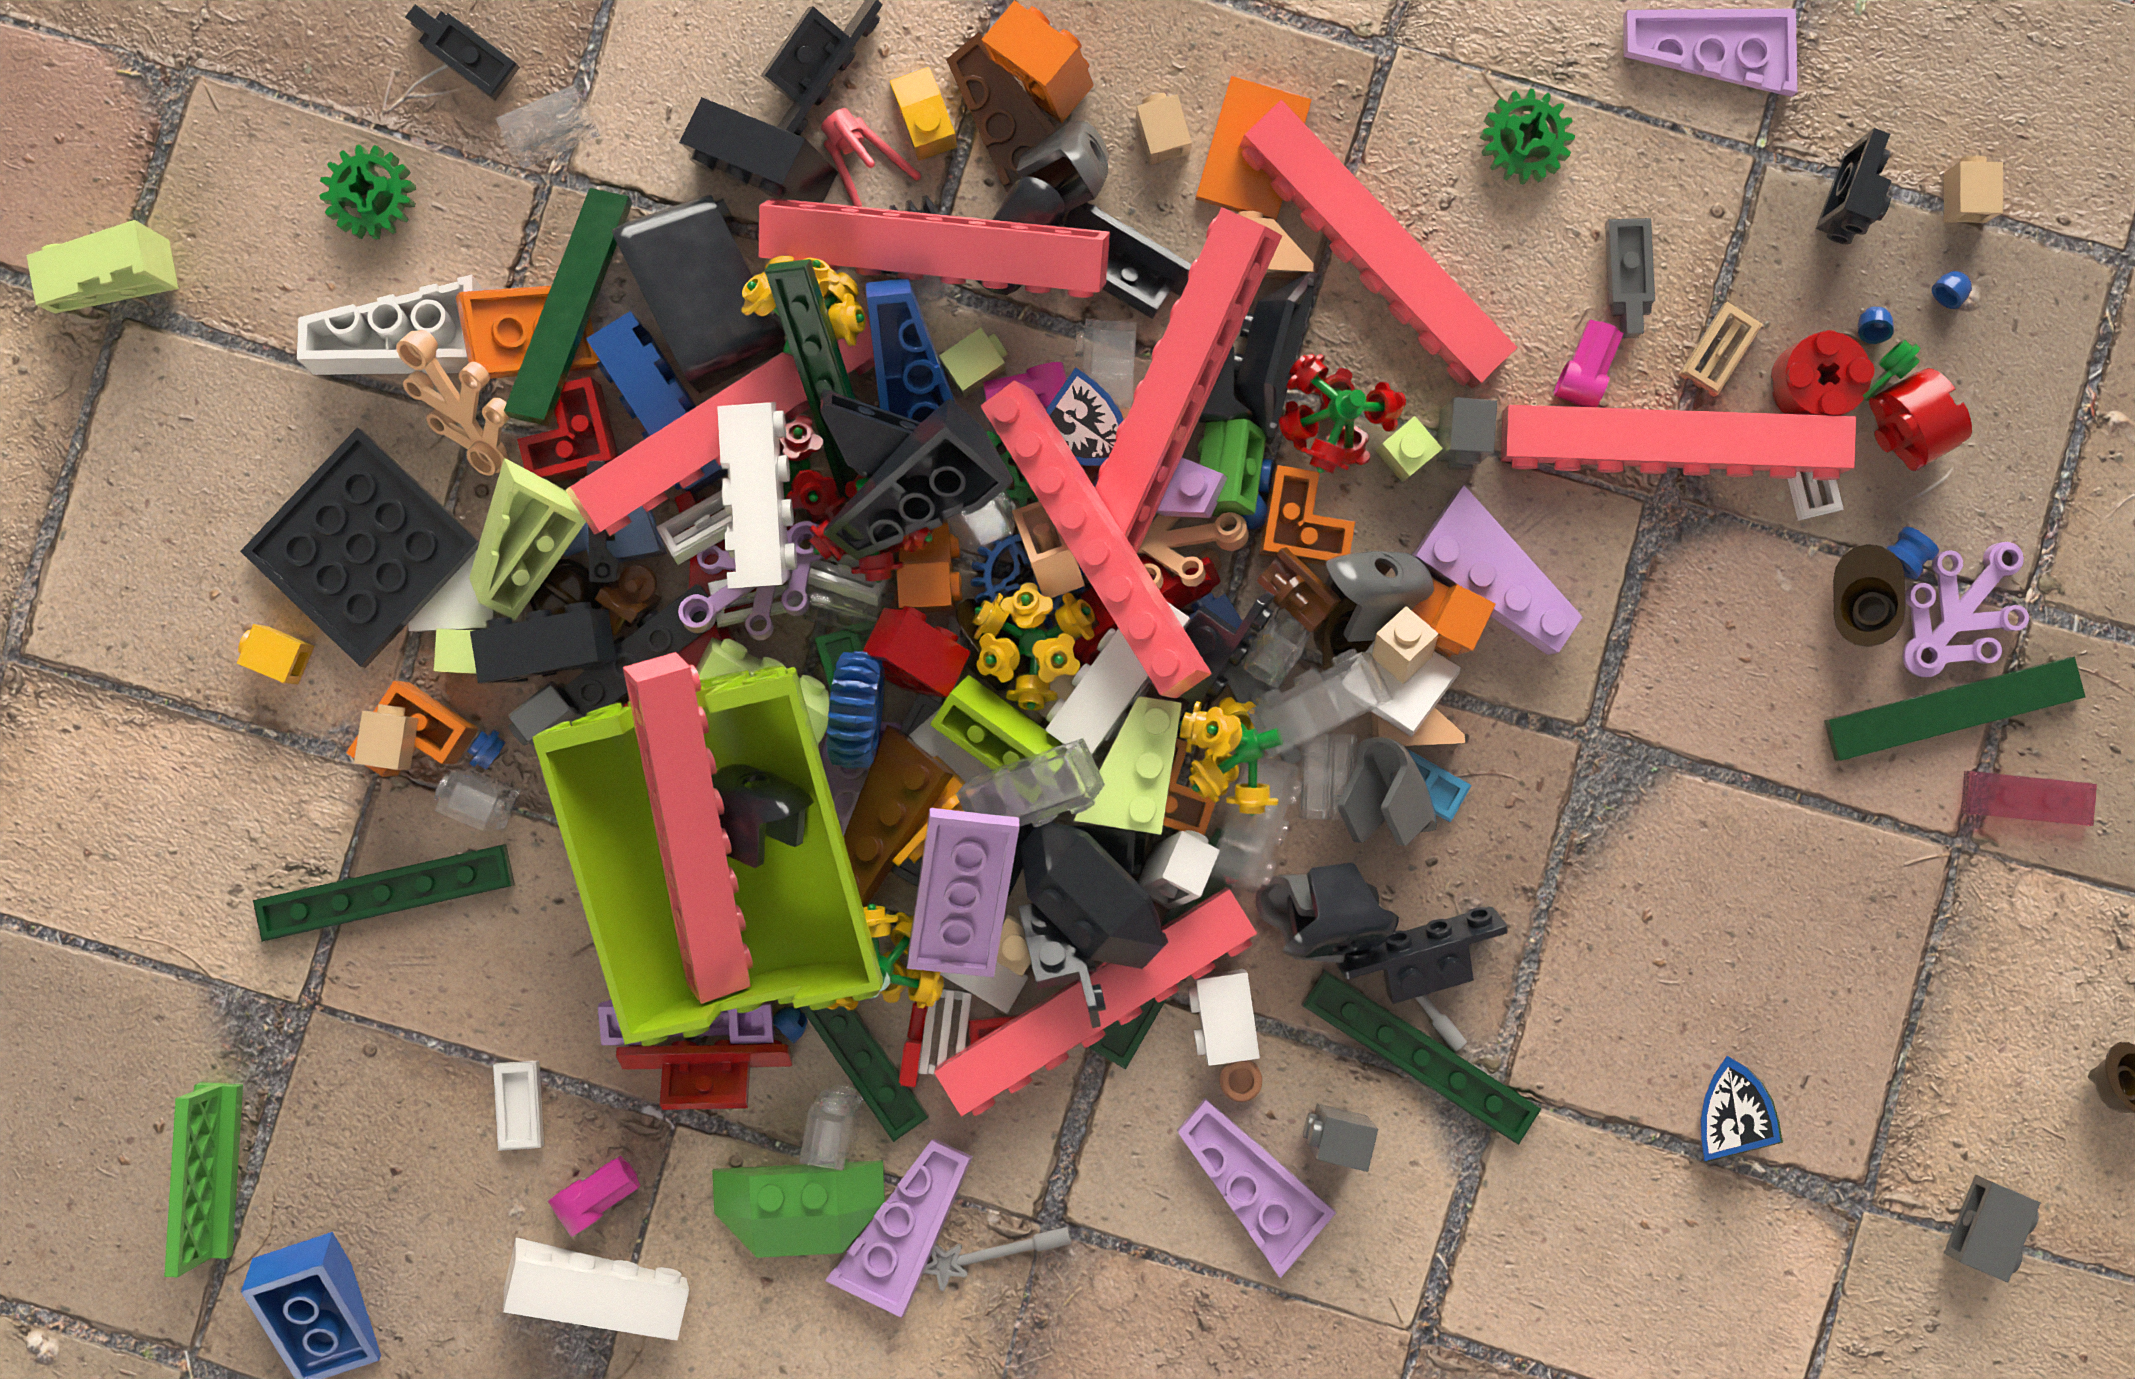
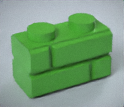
[1198,419,1266,517]

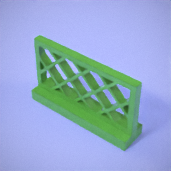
[164,1082,243,1278]

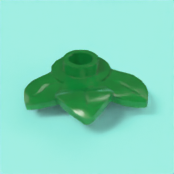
[1862,339,1921,401]

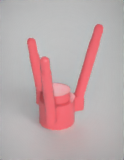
[821,108,921,207]

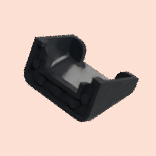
[612,194,786,394]

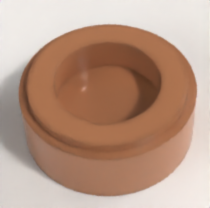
[1219,1060,1262,1102]

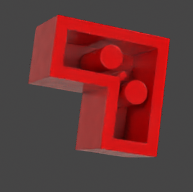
[517,376,619,483]
[863,606,971,698]

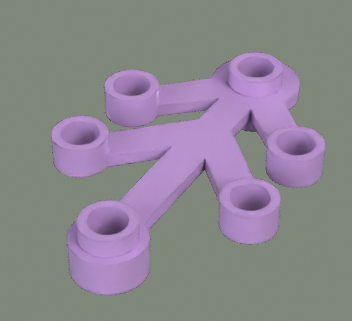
[678,521,822,640]
[1903,542,2029,677]

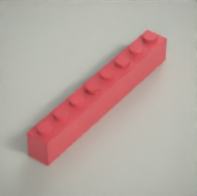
[1239,100,1518,389]
[758,198,1110,298]
[1095,207,1283,554]
[565,305,875,536]
[980,380,1212,698]
[1501,405,1856,480]
[623,652,753,1004]
[934,887,1257,1117]

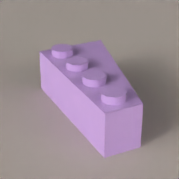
[1412,485,1583,655]

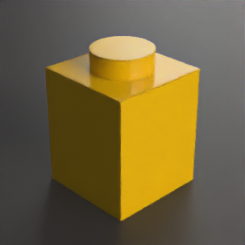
[237,624,315,685]

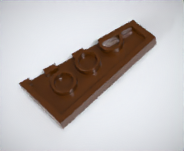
[946,32,1078,194]
[843,724,954,907]

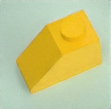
[890,67,957,161]

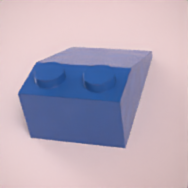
[241,1232,381,1379]

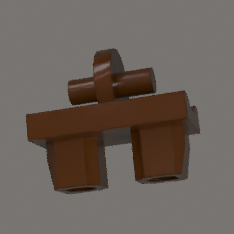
[1256,547,1341,633]
[595,564,662,636]

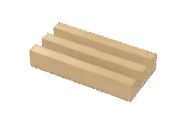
[1679,302,1763,397]

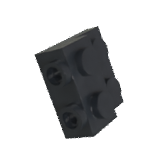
[1815,128,1892,244]

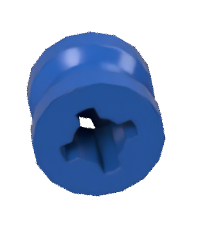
[1886,526,1939,580]

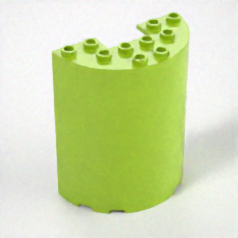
[532,666,883,1046]

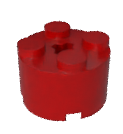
[1771,330,1875,416]
[1869,368,1972,471]

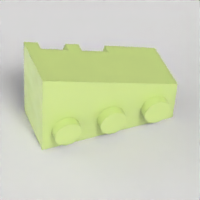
[26,220,179,314]
[469,458,586,620]
[696,637,829,745]
[1074,696,1182,835]

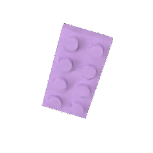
[907,808,1019,977]

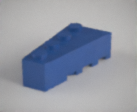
[866,278,956,423]
[586,311,728,494]

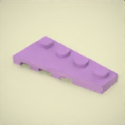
[1623,8,1798,97]
[1177,1098,1336,1278]
[825,1139,973,1318]

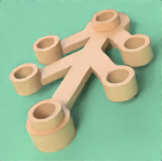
[396,330,510,476]
[1137,512,1249,589]

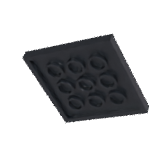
[240,427,480,668]

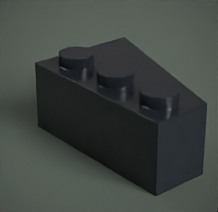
[679,97,838,203]
[470,602,617,683]

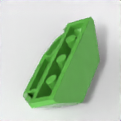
[712,1160,885,1258]

